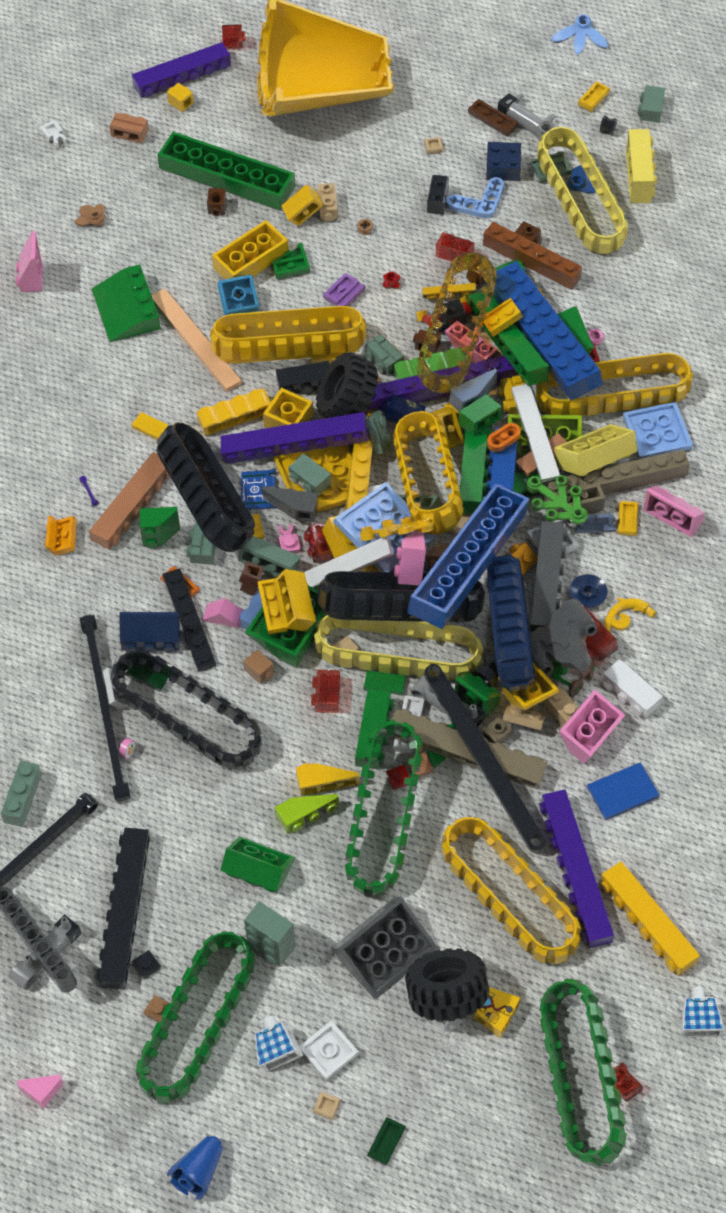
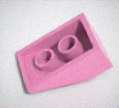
[16,231,42,292]
[394,530,426,585]

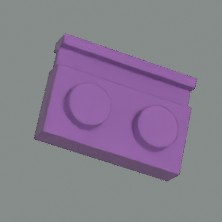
[323,273,365,306]

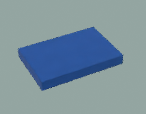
[587,762,659,820]

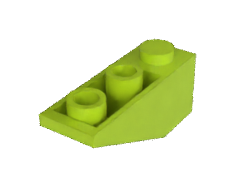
[274,794,339,834]

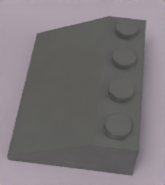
[331,897,438,999]

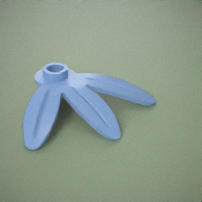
[551,14,608,54]

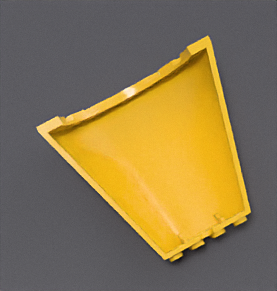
[257,0,394,117]

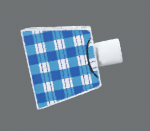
[681,987,724,1037]
[255,1016,303,1071]

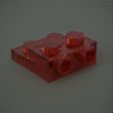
[304,523,334,563]

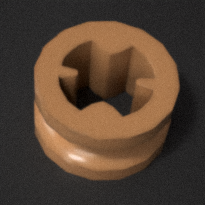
[357,219,373,235]

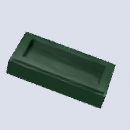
[367,1117,406,1166]

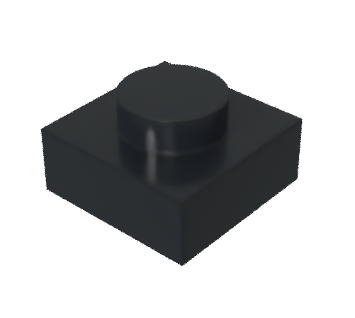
[131,950,161,979]

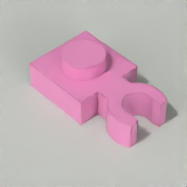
[279,523,301,553]

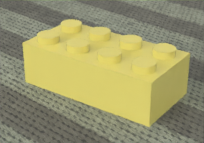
[626,129,657,203]
[554,424,637,476]

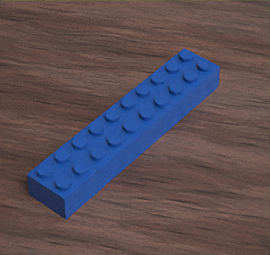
[485,261,603,401]
[407,484,530,629]

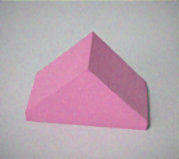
[202,598,243,628]
[17,1074,63,1109]

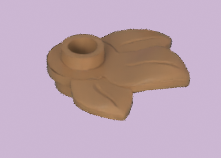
[74,204,106,227]

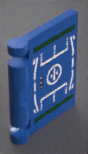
[241,469,277,510]

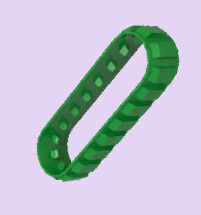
[345,720,423,896]
[136,931,255,1103]
[539,979,627,1167]

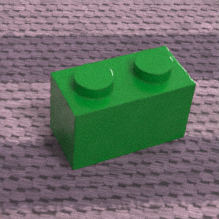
[459,394,502,436]

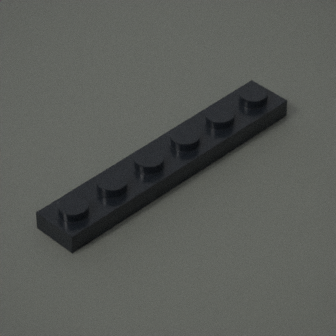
[162,568,216,672]

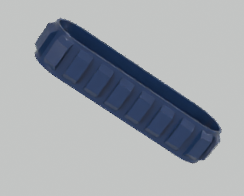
[487,555,535,691]

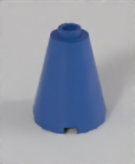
[167,1136,223,1200]

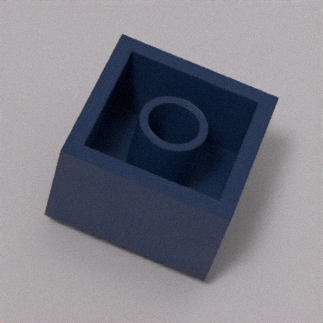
[486,142,522,181]

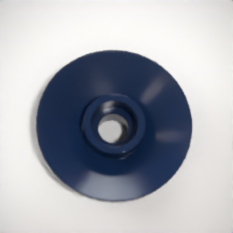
[569,574,608,608]

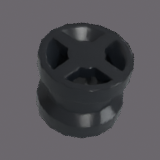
[600,115,617,135]

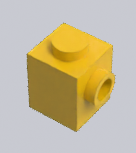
[167,83,194,112]

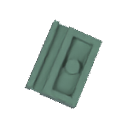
[531,151,572,183]
[366,410,391,455]

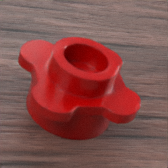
[383,272,400,289]

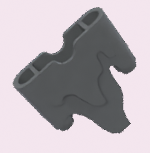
[530,598,597,676]

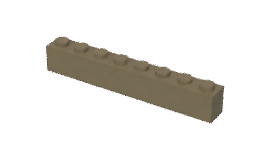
[541,449,690,502]
[387,709,547,789]

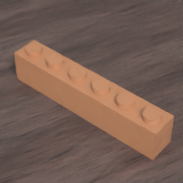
[89,452,170,550]

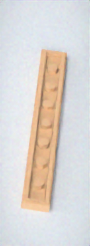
[151,288,242,392]

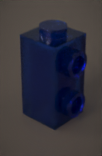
[383,394,425,423]

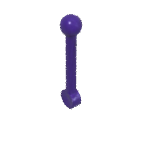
[79,476,99,506]

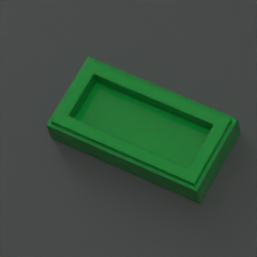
[364,671,405,695]

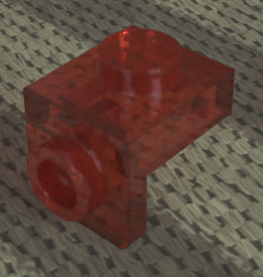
[614,1062,643,1102]

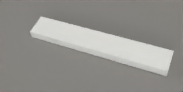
[511,384,560,482]
[304,536,394,589]

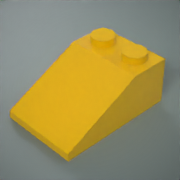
[498,663,559,710]

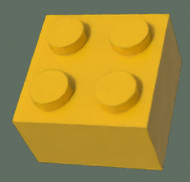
[263,388,314,428]

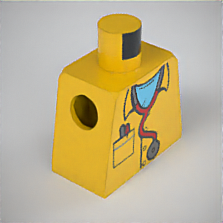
[473,987,520,1038]

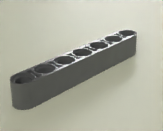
[0,886,77,993]

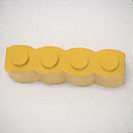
[196,389,271,436]

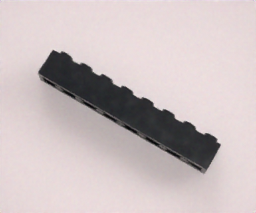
[96,827,150,990]

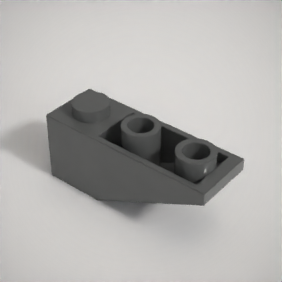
[262,486,318,522]

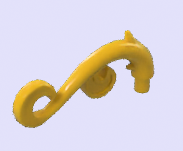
[586,598,656,653]

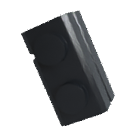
[427,175,449,215]

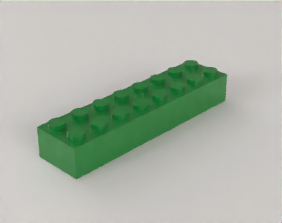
[157,131,296,210]

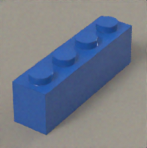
[486,428,517,492]

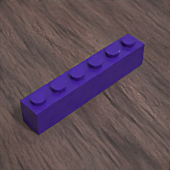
[132,42,231,98]

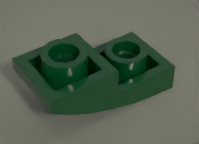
[125,665,168,692]

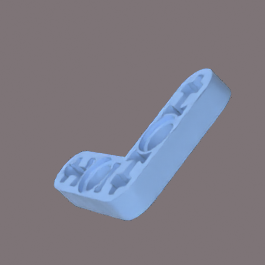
[446,177,504,218]

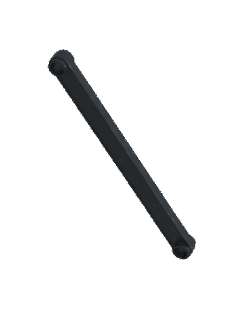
[79,614,131,802]
[424,664,545,852]
[0,793,98,887]

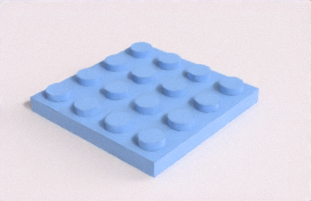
[333,482,438,572]

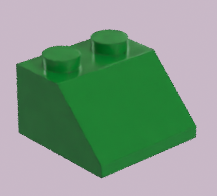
[140,507,180,549]
[455,673,501,719]

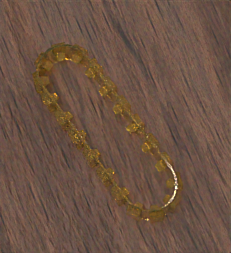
[416,252,497,393]

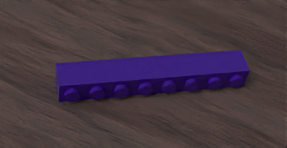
[221,412,369,464]
[539,789,614,948]

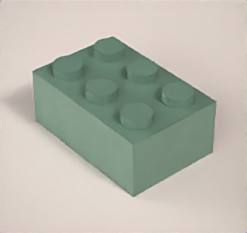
[244,901,296,966]

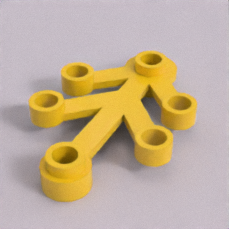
[360,517,434,541]

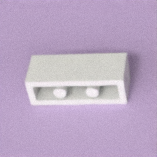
[602,659,663,719]

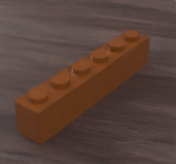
[483,222,582,290]

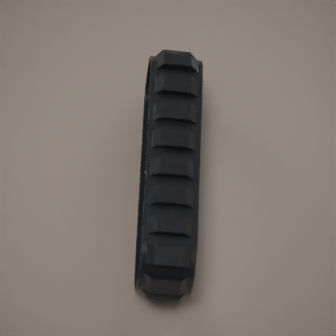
[156,422,255,552]
[317,571,486,622]
[111,649,262,769]

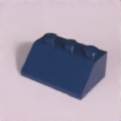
[119,612,181,653]

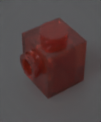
[222,24,246,49]

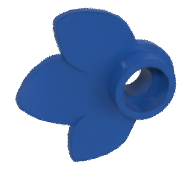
[568,165,596,194]

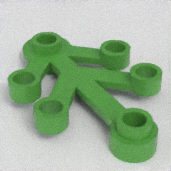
[527,475,588,525]

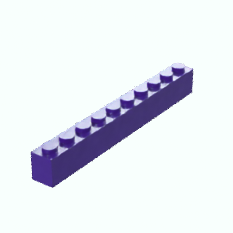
[365,356,520,415]

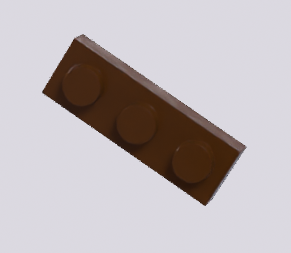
[468,99,518,137]

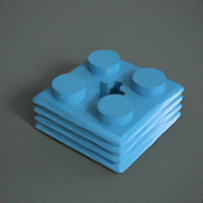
[218,275,259,316]

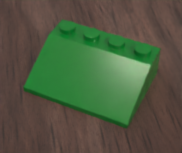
[91,264,161,342]
[245,585,326,668]

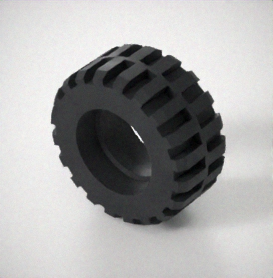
[316,352,378,418]
[405,948,489,1022]

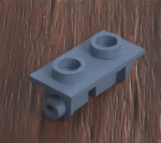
[576,513,615,533]

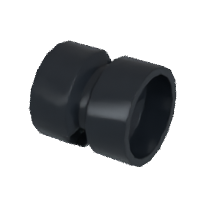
[473,653,499,688]

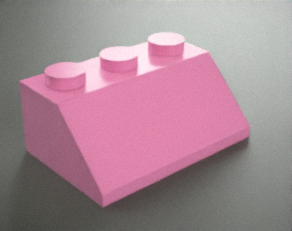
[643,486,705,537]
[559,690,625,764]

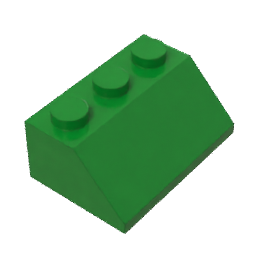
[558,306,594,355]
[220,836,295,892]

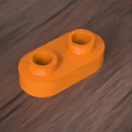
[487,423,521,452]

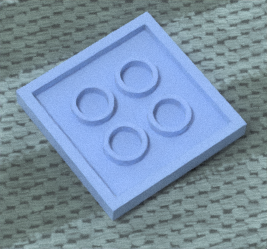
[623,402,693,459]

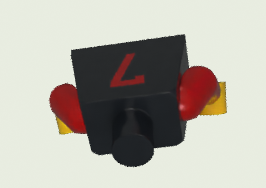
[416,295,472,334]

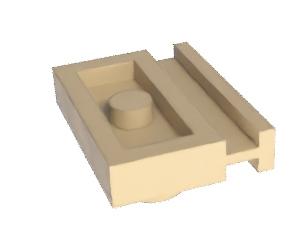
[503,703,547,730]

